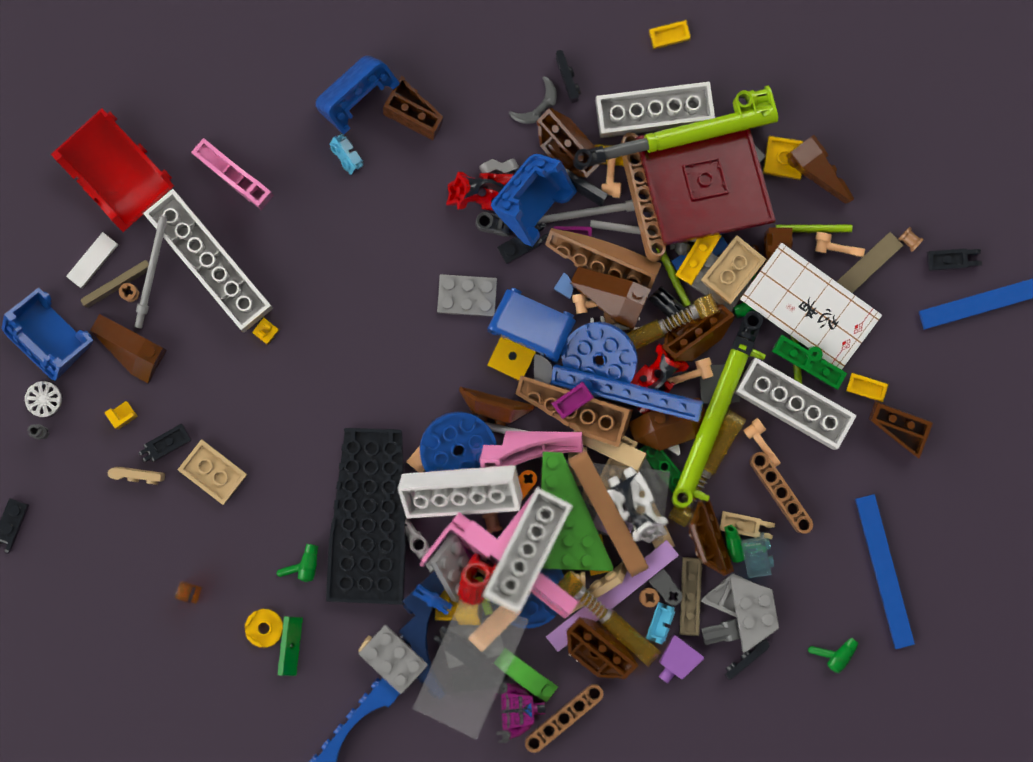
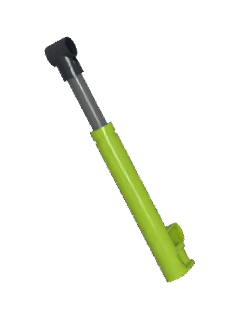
[573,85,778,170]

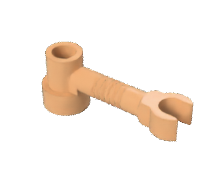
[601,158,621,198]
[815,232,865,257]
[572,294,597,314]
[667,357,713,384]
[743,418,781,467]

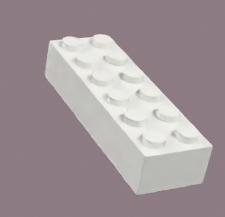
[595,82,715,138]
[734,358,857,450]
[398,465,523,518]
[482,488,572,614]

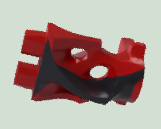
[446,172,514,211]
[631,344,689,415]

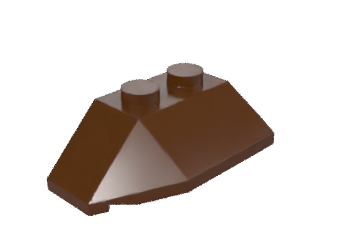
[537,108,601,178]
[663,304,735,361]
[459,386,535,426]
[629,398,705,451]
[688,498,734,576]
[567,617,638,679]

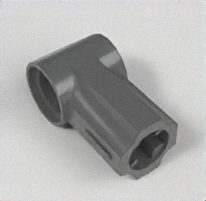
[701,619,740,645]

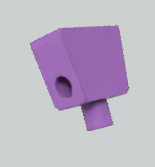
[659,634,705,683]

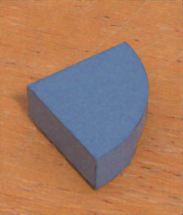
[554,273,573,299]

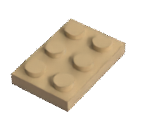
[700,235,767,304]
[178,439,248,505]

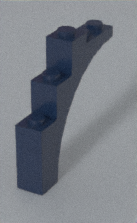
[399,571,447,700]

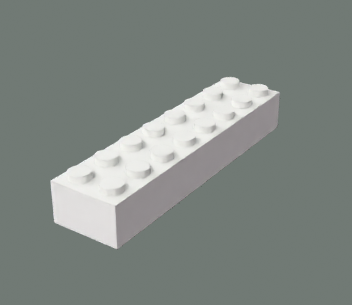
[143,189,273,332]

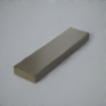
[837,232,903,293]
[80,260,149,308]
[679,557,702,636]

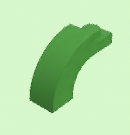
[494,648,558,702]

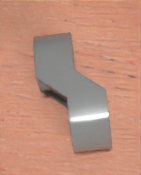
[479,158,519,174]

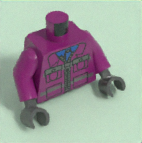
[494,681,545,743]

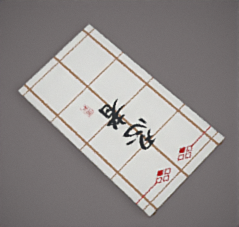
[740,243,882,370]

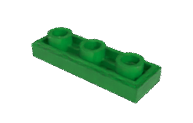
[639,445,681,493]
[278,616,303,676]

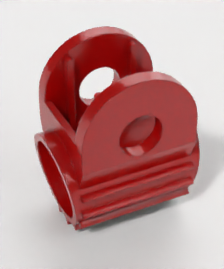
[458,553,498,606]

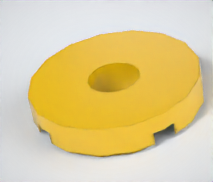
[245,609,283,648]

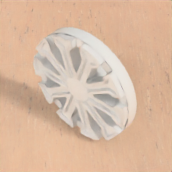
[25,381,62,417]

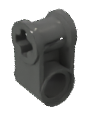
[476,212,510,237]
[648,568,682,605]

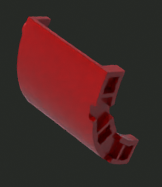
[51,108,174,232]

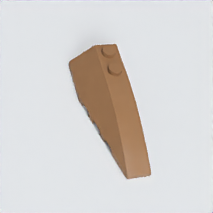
[545,228,662,289]
[515,376,633,447]

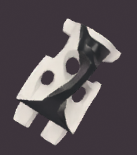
[607,467,668,543]

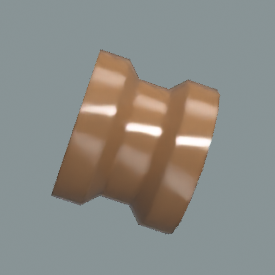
[639,588,659,607]

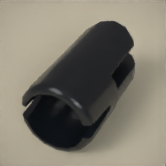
[648,286,685,322]

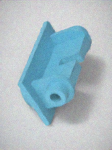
[330,134,364,175]
[646,602,675,644]

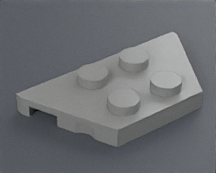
[700,573,758,618]
[730,577,779,652]

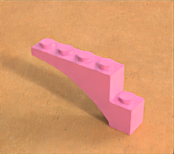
[191,138,274,210]
[480,431,583,468]

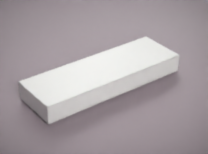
[66,232,118,289]

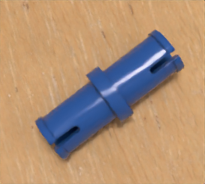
[413,584,452,615]

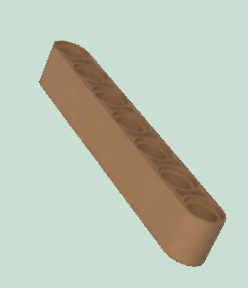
[620,132,666,262]
[569,450,649,577]

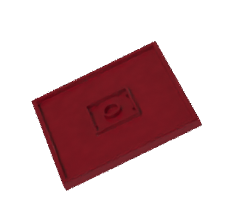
[636,129,776,246]

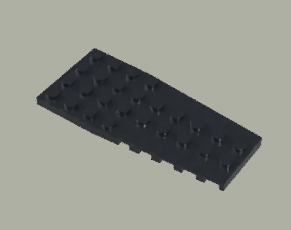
[326,428,406,605]

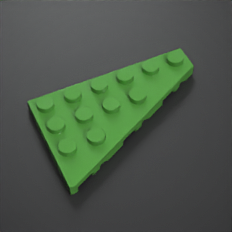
[541,452,613,571]

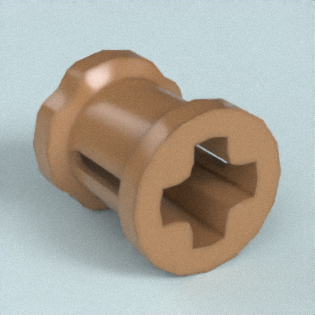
[898,227,924,252]
[119,283,140,302]
[482,512,503,533]

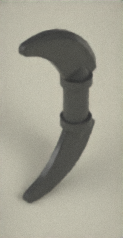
[509,76,557,124]

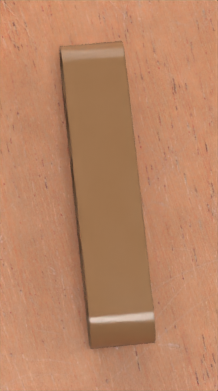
[750,452,813,533]
[525,684,603,753]

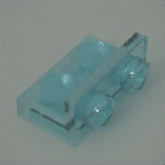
[741,532,774,578]

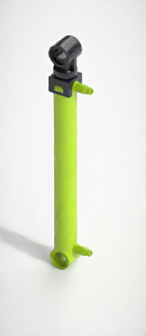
[671,311,766,509]

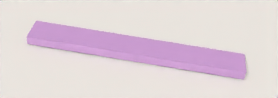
[546,540,679,652]

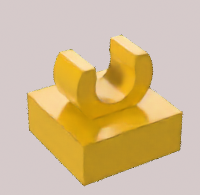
[252,318,279,345]

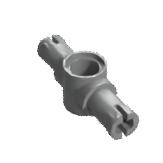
[405,518,435,573]

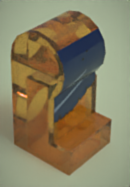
[175,581,203,604]

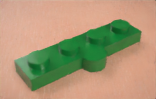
[772,335,847,390]

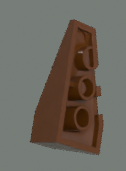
[786,135,854,204]
[570,267,651,330]
[90,314,167,383]

